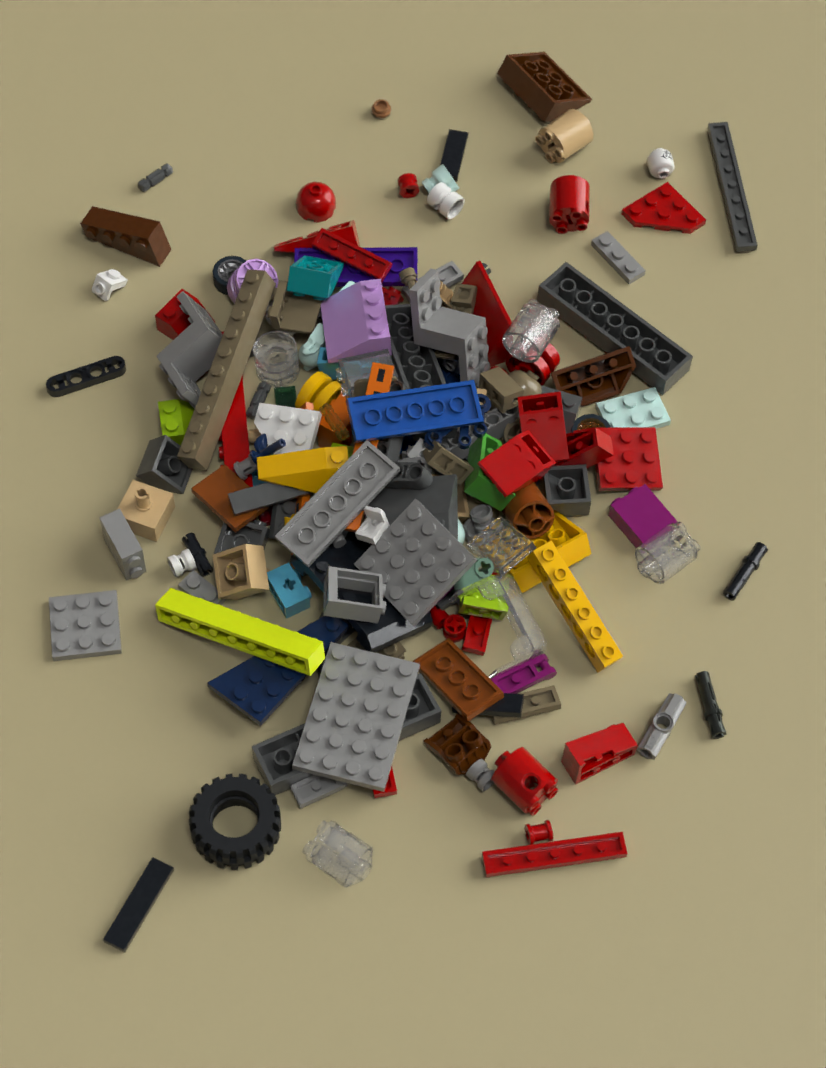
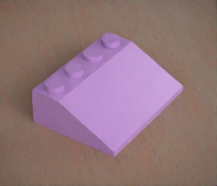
[321,279,392,363]

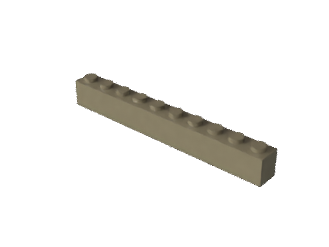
[177,269,276,471]

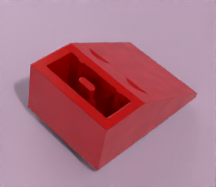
[517,391,569,462]
[477,430,556,497]

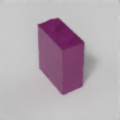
[608,484,678,553]

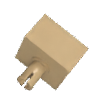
[118,480,175,542]
[213,544,270,600]

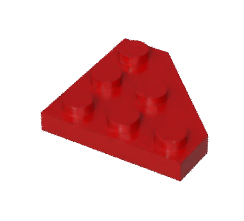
[621,182,706,234]

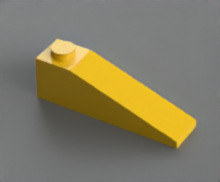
[256,446,348,493]

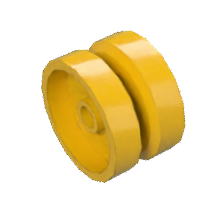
[295,371,347,414]

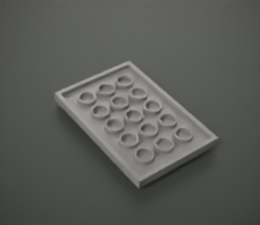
[292,642,420,792]

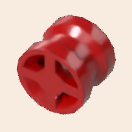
[397,173,419,198]
[443,614,466,643]

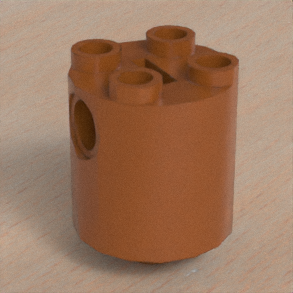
[502,483,555,539]

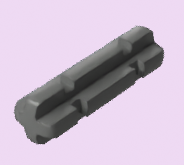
[138,163,173,192]
[246,381,271,419]

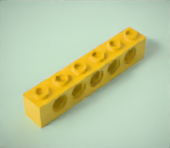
[527,540,623,673]

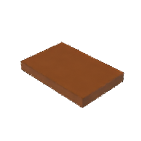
[191,464,269,533]

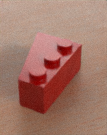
[554,427,613,468]
[561,723,638,785]

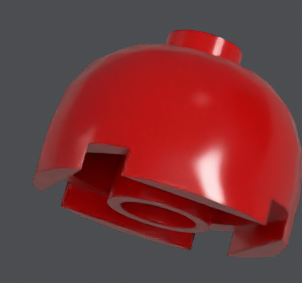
[296,182,336,222]

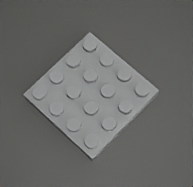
[354,498,477,626]

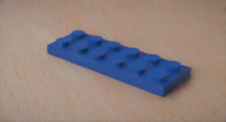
[346,380,484,443]

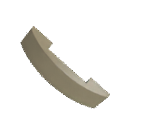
[435,284,477,360]

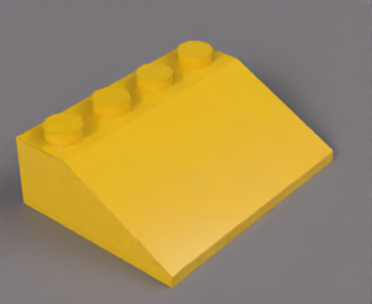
[478,509,591,595]

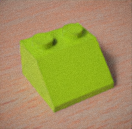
[158,399,195,446]

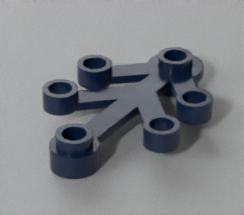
[423,394,491,450]

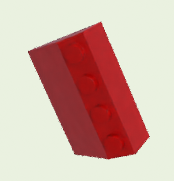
[461,261,513,367]

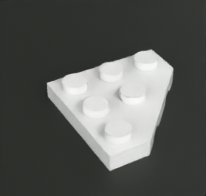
[254,403,322,455]

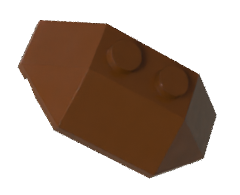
[550,346,636,407]

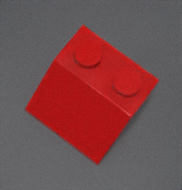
[155,289,215,340]

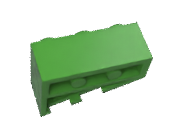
[464,434,516,511]

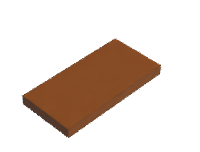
[412,638,504,722]

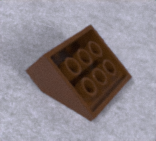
[497,52,592,122]

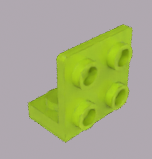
[458,575,509,620]

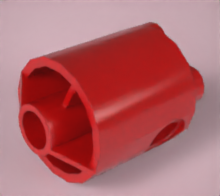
[549,175,590,234]
[491,747,559,816]

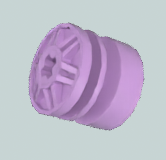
[227,259,278,304]

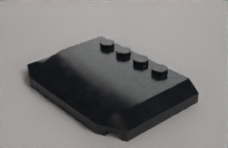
[290,532,433,653]

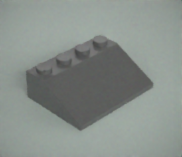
[365,474,458,546]

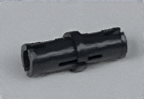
[182,533,213,577]

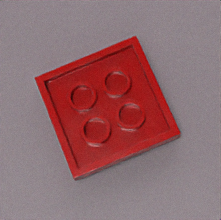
[595,427,663,491]

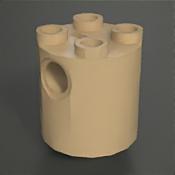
[535,109,593,163]

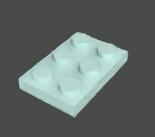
[596,387,671,429]

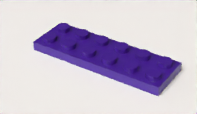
[294,247,418,287]

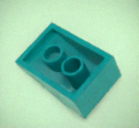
[287,255,344,300]

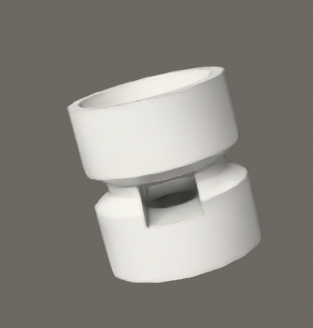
[427,182,465,220]

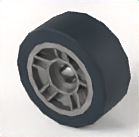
[213,256,247,295]

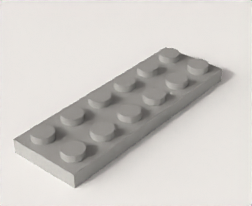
[275,440,400,567]

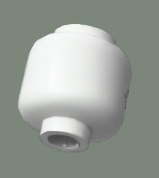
[647,148,675,179]

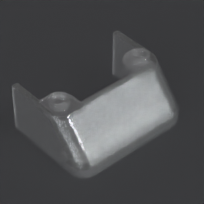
[449,573,547,679]

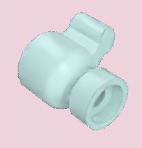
[421,164,459,193]

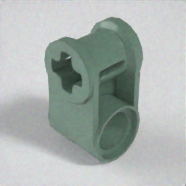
[453,557,494,590]

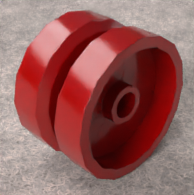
[506,334,560,386]

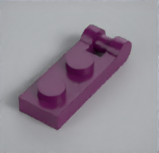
[491,654,557,694]

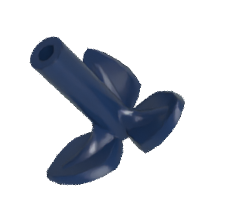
[250,433,286,465]

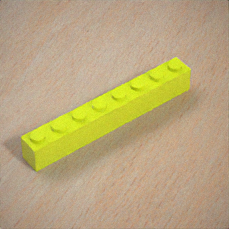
[155,588,325,676]

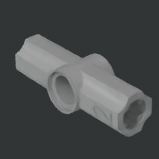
[637,693,687,760]

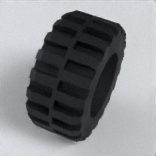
[189,774,281,870]

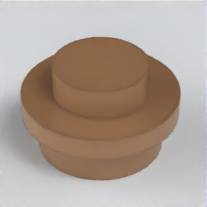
[372,99,391,118]

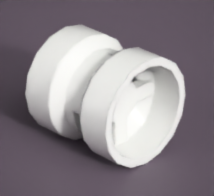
[167,549,197,577]

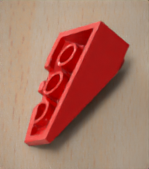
[274,220,360,252]

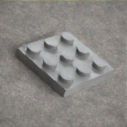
[49,590,122,661]

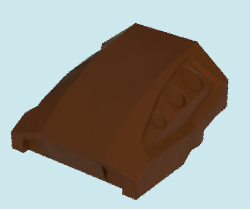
[423,713,491,775]

